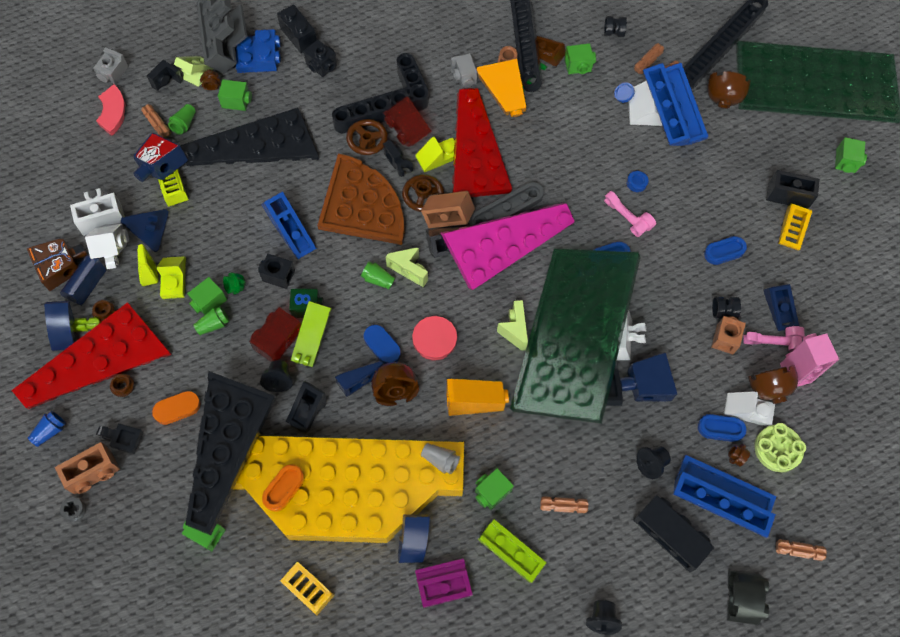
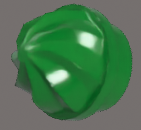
[223,272,246,295]

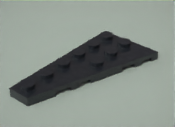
[180,107,319,166]
[185,371,276,536]

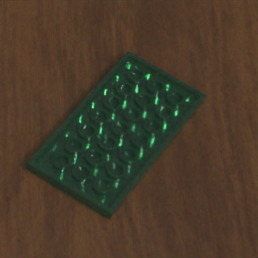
[736,41,900,123]
[510,249,641,424]

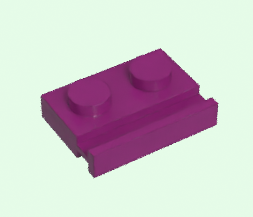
[415,558,473,608]

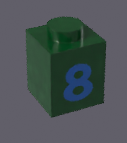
[289,289,324,318]

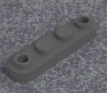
[469,182,544,226]

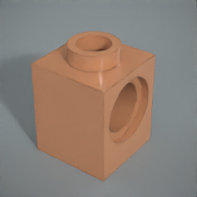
[711,316,746,354]

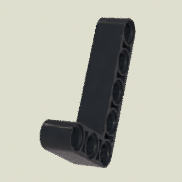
[332,53,428,134]

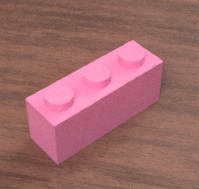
[780,333,839,387]

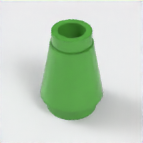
[168,104,196,134]
[361,261,395,290]
[193,306,230,336]

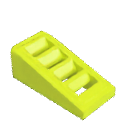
[158,169,189,207]
[137,244,159,286]

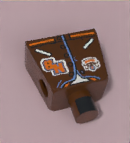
[27,238,88,291]

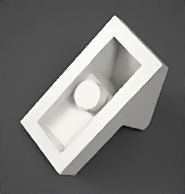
[724,392,775,427]

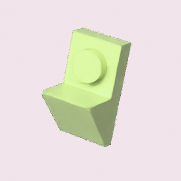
[174,56,213,86]
[386,248,428,287]
[497,300,528,350]

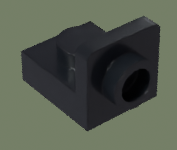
[147,60,183,91]

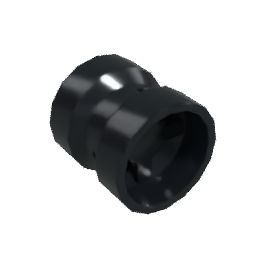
[604,16,627,37]
[712,296,741,319]

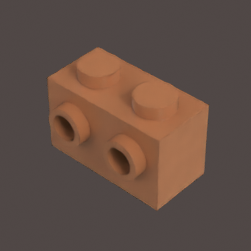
[421,191,475,228]
[55,442,120,494]

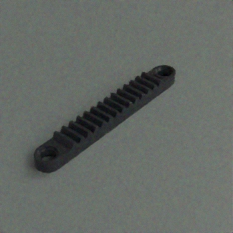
[510,0,542,92]
[683,0,768,90]

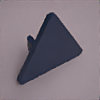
[120,209,169,252]

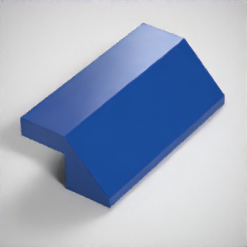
[643,63,708,146]
[673,455,777,538]

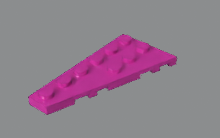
[441,203,575,290]

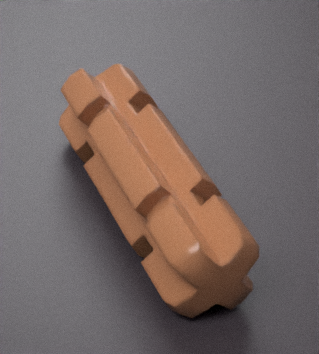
[634,43,664,74]
[141,104,171,138]
[540,496,588,513]
[775,539,827,561]

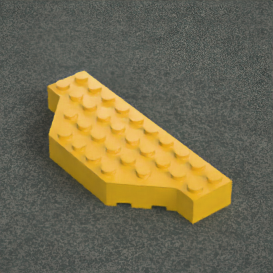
[233,436,464,543]

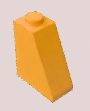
[477,59,526,117]
[446,379,509,416]

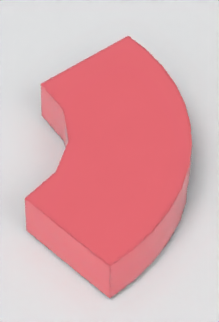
[96,84,126,136]

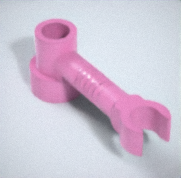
[604,191,656,237]
[743,326,805,352]

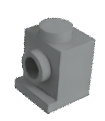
[94,48,128,84]
[451,53,477,88]

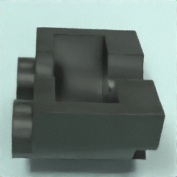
[727,570,769,625]

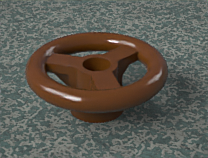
[346,119,388,155]
[402,175,444,212]

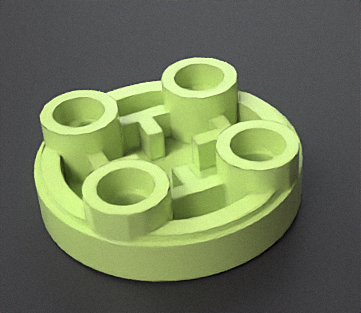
[755,423,806,472]

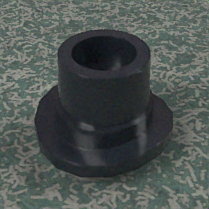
[260,360,293,392]
[636,446,671,479]
[586,600,622,635]

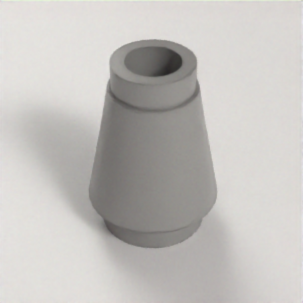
[421,443,460,474]

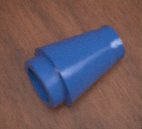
[28,411,66,447]

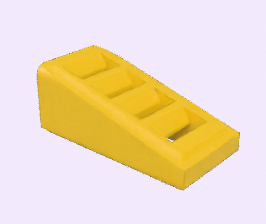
[778,204,813,251]
[280,561,334,615]

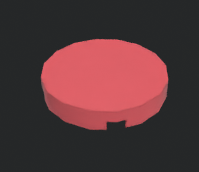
[412,316,457,361]

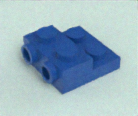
[236,29,281,73]

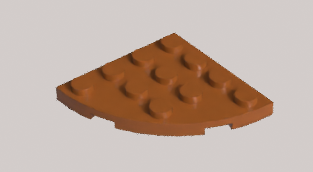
[317,153,404,245]

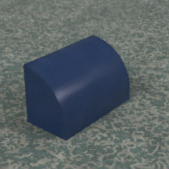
[60,255,107,306]

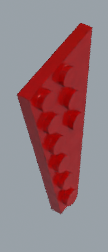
[452,88,512,197]
[11,302,172,409]

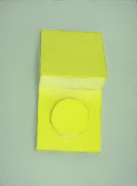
[415,137,455,172]
[157,256,186,299]

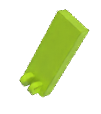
[290,301,332,367]
[478,519,547,583]

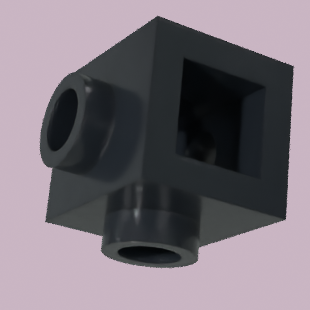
[303,40,337,77]

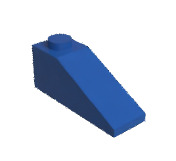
[261,192,317,260]

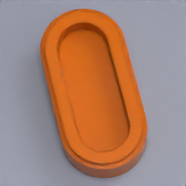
[152,391,201,425]
[262,464,304,512]

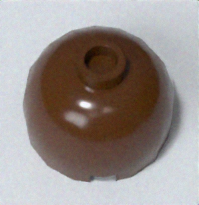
[707,71,750,109]
[371,362,419,406]
[748,365,798,404]

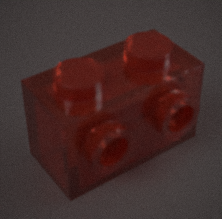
[383,96,431,147]
[249,307,301,362]

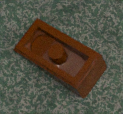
[537,36,566,67]

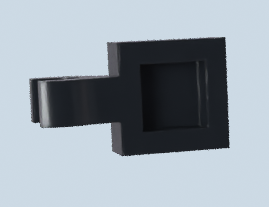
[383,140,413,177]
[96,423,143,454]

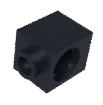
[258,254,295,289]

